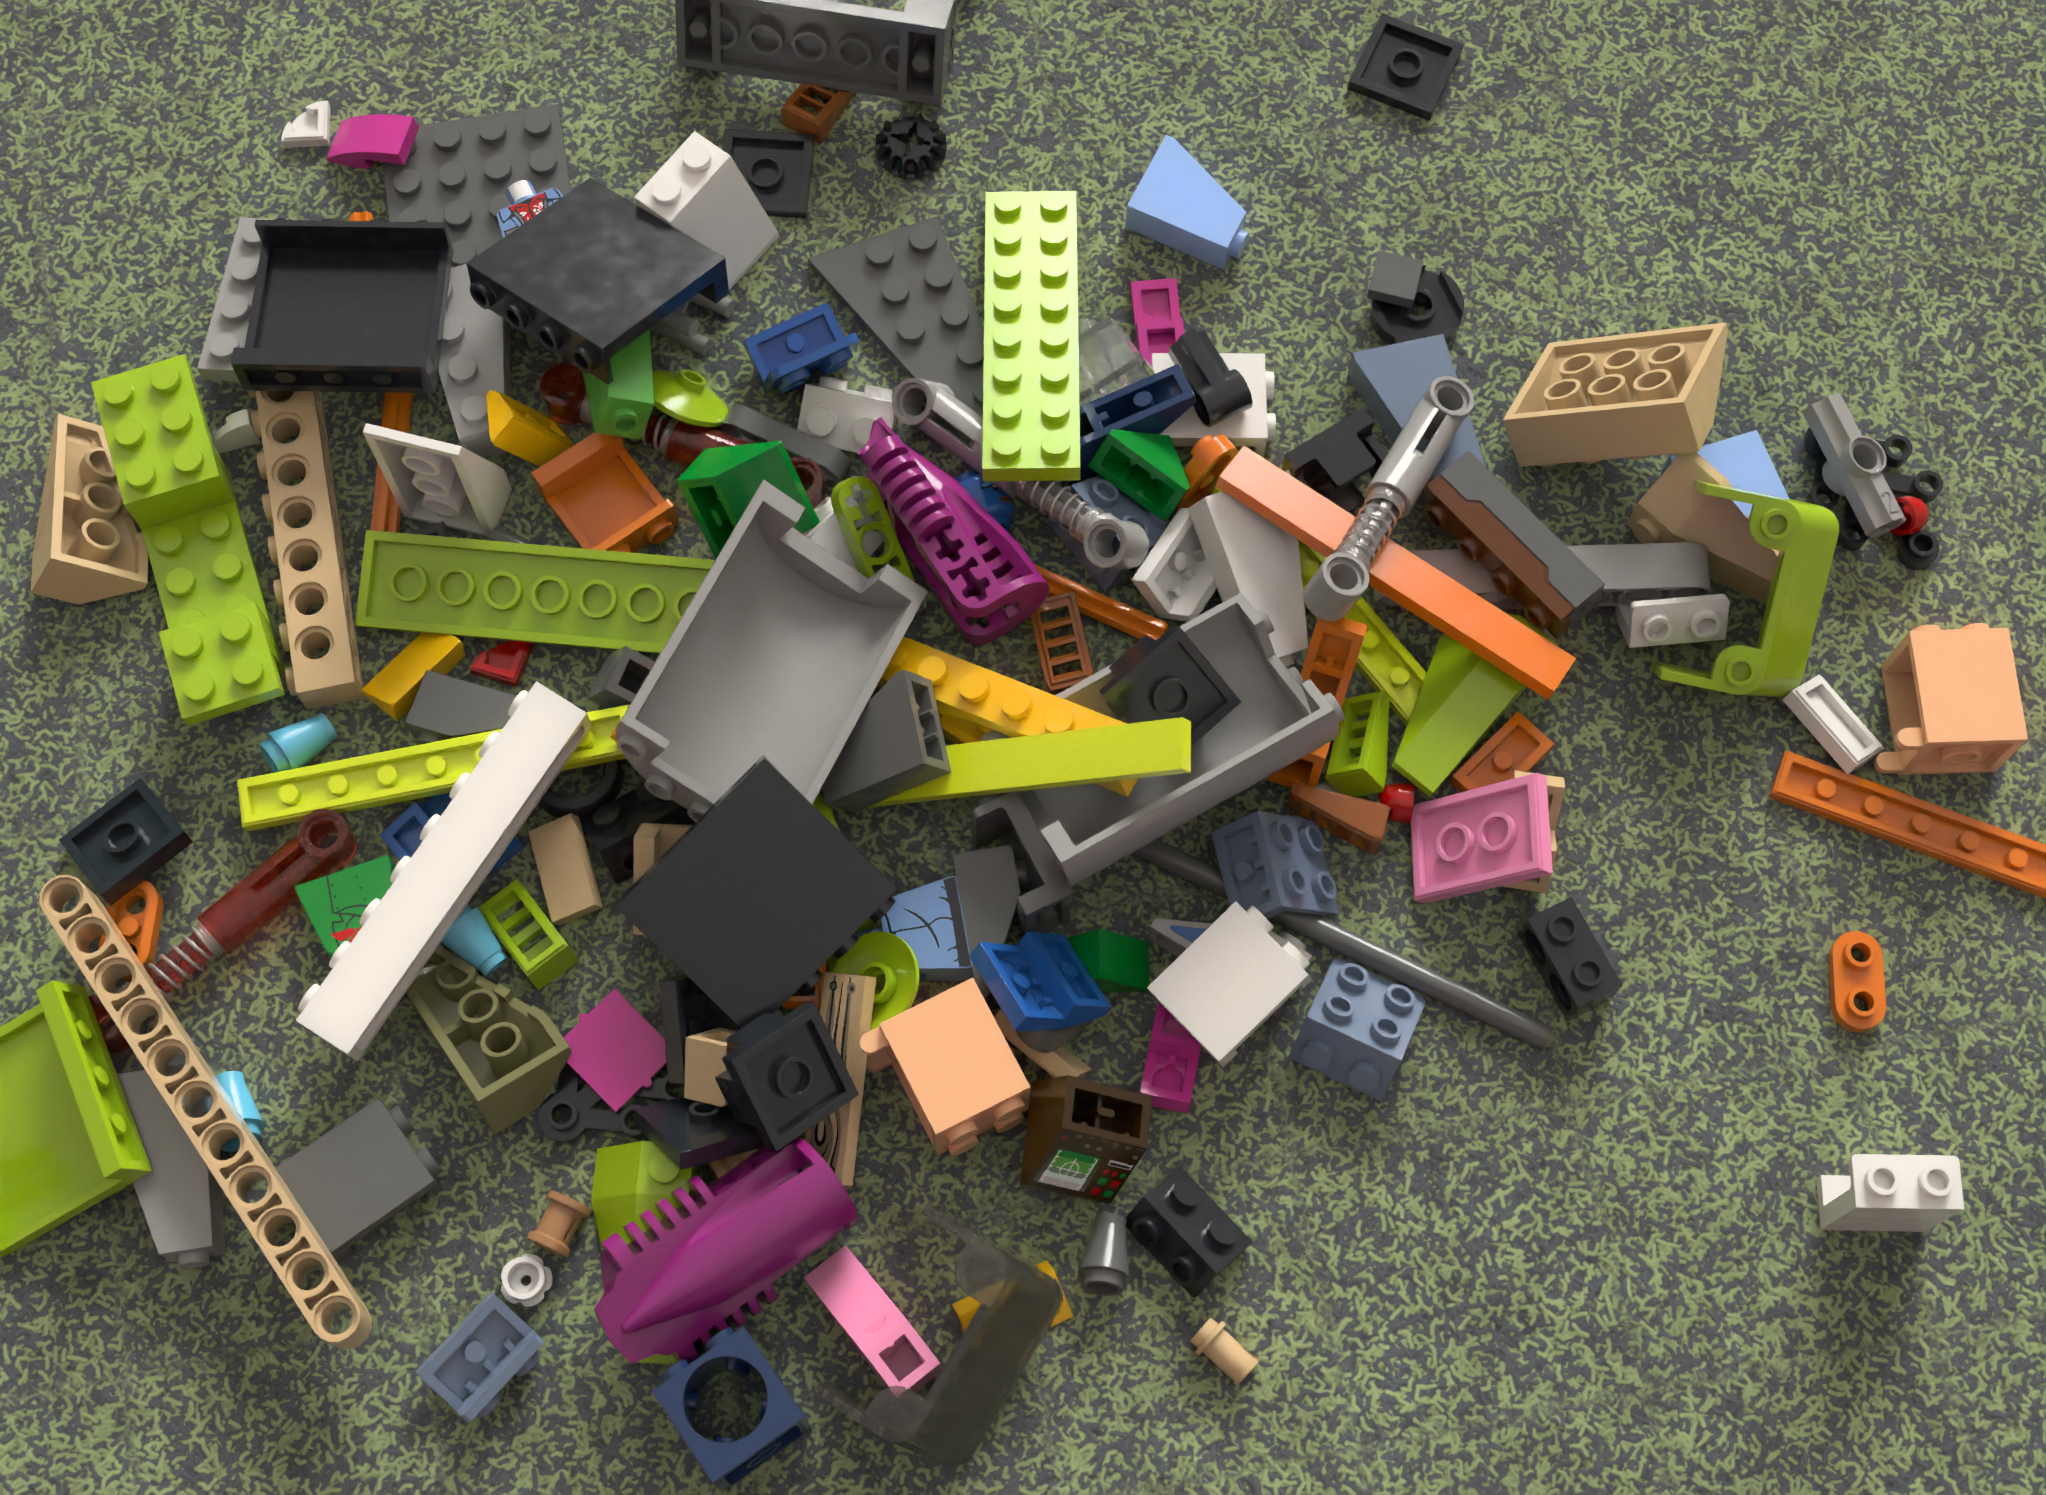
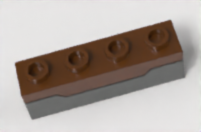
[1423,451,1605,639]

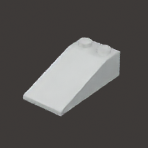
[363,423,512,537]

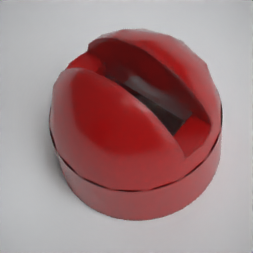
[1890,496,1929,536]
[1377,783,1414,823]

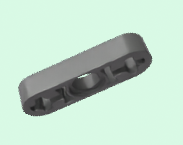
[720,404,852,487]

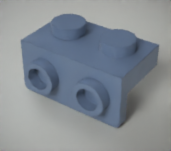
[415,1291,544,1423]

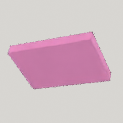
[1411,773,1553,903]

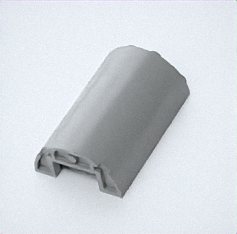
[616,480,928,822]
[981,593,1345,888]

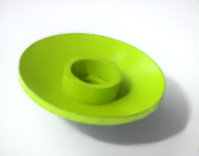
[652,369,728,427]
[832,931,919,1031]

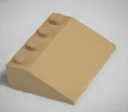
[1503,322,1728,468]

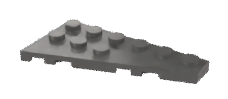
[808,216,984,417]

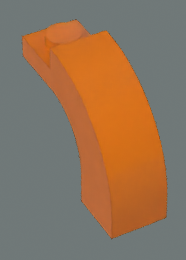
[1267,617,1368,788]

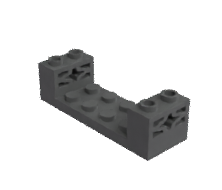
[675,0,957,105]

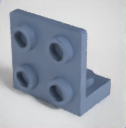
[1211,811,1339,919]

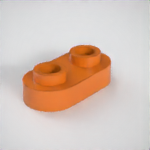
[1175,435,1238,512]
[99,880,164,980]
[1828,931,1886,1033]

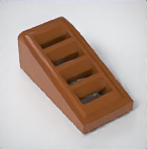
[781,84,856,144]
[1030,591,1095,695]
[1286,783,1390,855]

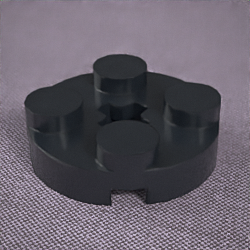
[1370,265,1464,345]

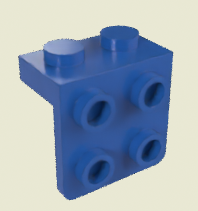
[743,302,859,395]

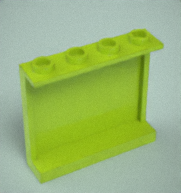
[0,980,152,1258]

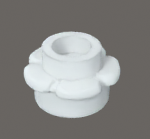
[501,1254,553,1307]

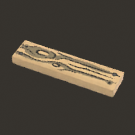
[802,972,876,1186]

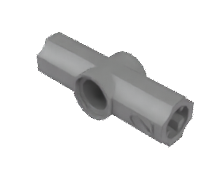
[1802,393,1906,539]

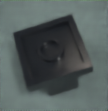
[1281,407,1388,513]
[1099,624,1241,746]
[715,1003,859,1152]

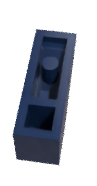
[1072,364,1197,484]

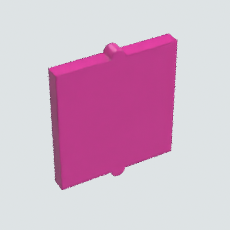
[563,989,667,1112]

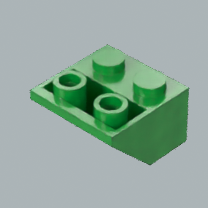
[677,440,820,559]

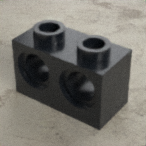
[1517,897,1623,1022]

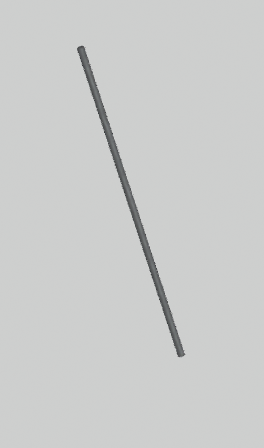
[488,526,1553,1050]

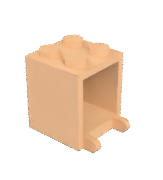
[1874,623,2028,775]
[860,978,1030,1156]

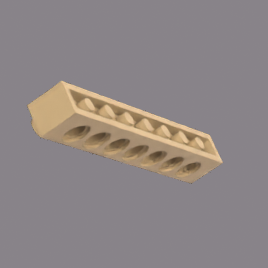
[249,390,365,709]

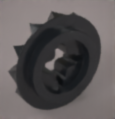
[875,112,947,179]

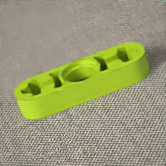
[831,476,915,582]

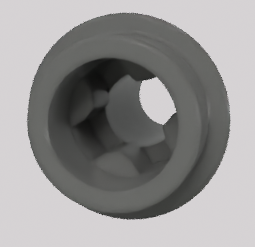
[1078,1213,1130,1296]

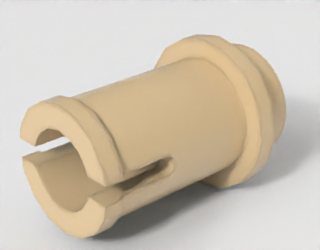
[1190,1317,1259,1385]

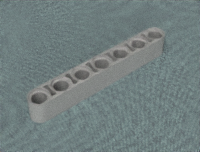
[1373,542,1712,611]

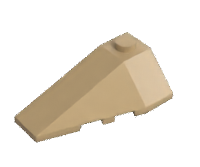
[31,413,148,605]
[1626,452,1779,604]

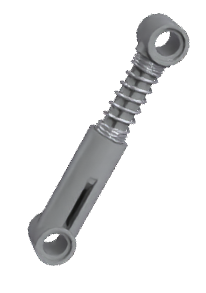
[1304,376,1474,621]
[892,378,1149,569]

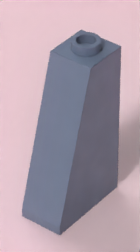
[1348,334,1486,490]

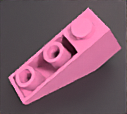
[804,1245,942,1405]

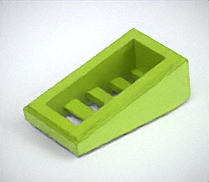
[1325,690,1389,797]
[478,879,579,990]

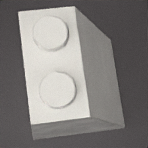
[634,131,779,290]

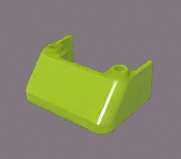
[1651,480,1839,697]

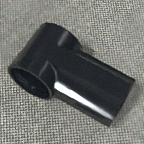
[1168,329,1253,428]

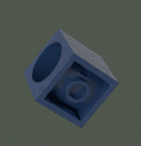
[652,1326,812,1492]

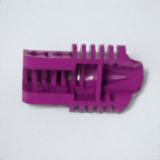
[858,417,1050,645]
[594,1137,858,1364]

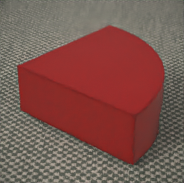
[470,641,534,687]

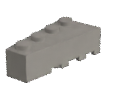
[438,264,513,458]

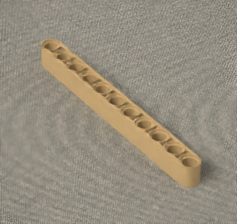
[39,875,372,1350]

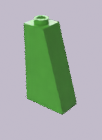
[582,329,654,440]

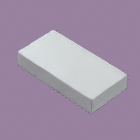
[1783,675,1884,775]

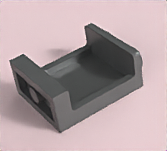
[971,791,1073,937]
[276,1097,443,1263]

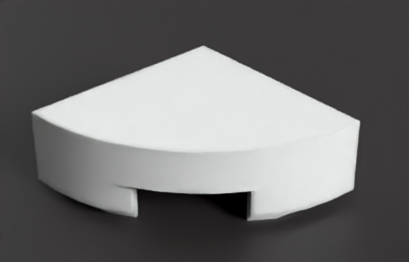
[281,100,330,148]
[211,409,261,453]

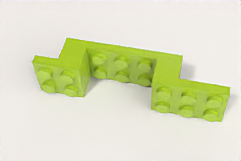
[91,354,285,726]

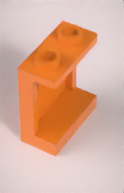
[531,433,679,553]

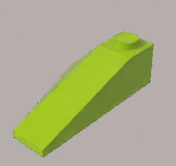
[1392,614,1558,797]
[591,1141,700,1365]

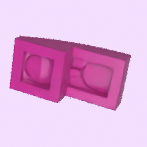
[326,114,419,169]
[1130,278,1184,369]
[1140,1001,1202,1114]

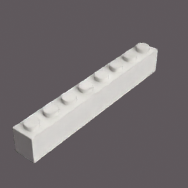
[296,681,592,1061]

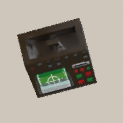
[1020,1075,1152,1204]

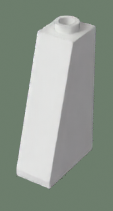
[1188,470,1309,667]

